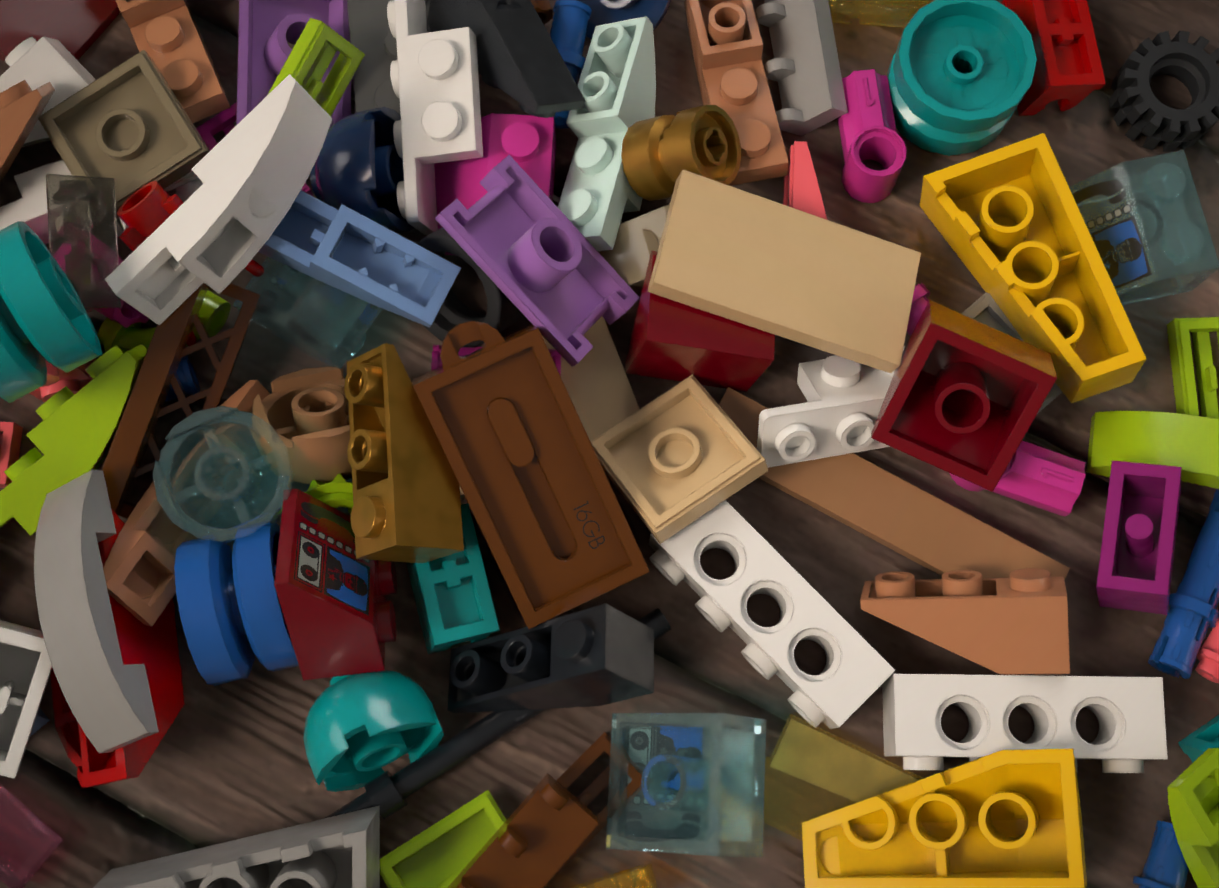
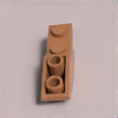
[116,0,231,123]
[684,0,789,186]

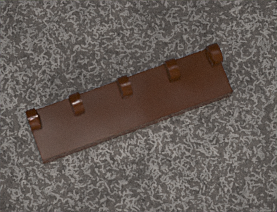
[448,773,599,888]

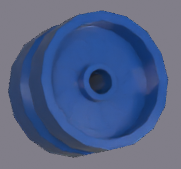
[174,521,299,686]

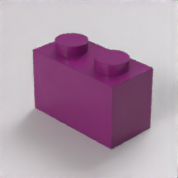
[1096,461,1182,615]

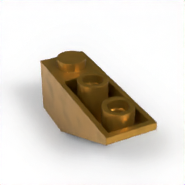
[344,343,464,563]

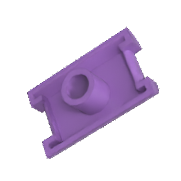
[236,0,351,129]
[435,155,640,367]

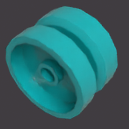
[887,0,1037,156]
[0,221,102,403]

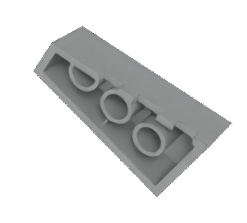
[93,805,380,888]

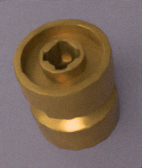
[621,105,741,201]

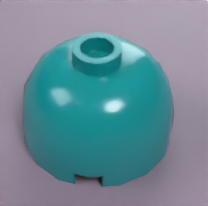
[303,669,444,792]

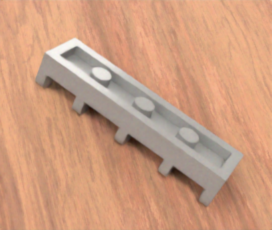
[756,0,848,136]

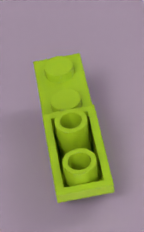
[0,344,147,536]

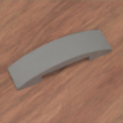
[34,469,159,753]

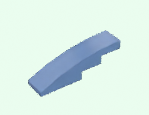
[258,190,461,328]

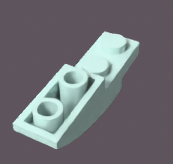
[558,16,656,251]

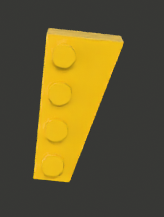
[920,133,1146,403]

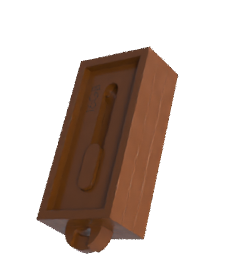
[413,320,650,629]

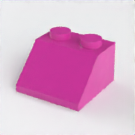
[428,113,557,255]

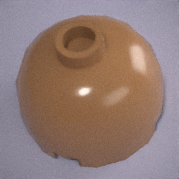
[252,367,352,485]

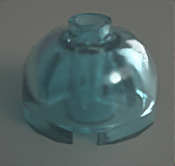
[153,406,295,544]

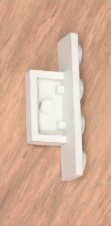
[387,0,483,235]
[757,346,906,468]

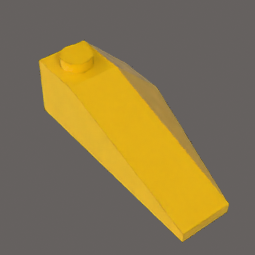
[802,748,1087,888]

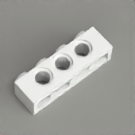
[649,500,895,729]
[882,674,1168,773]

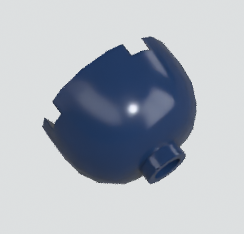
[310,107,414,233]

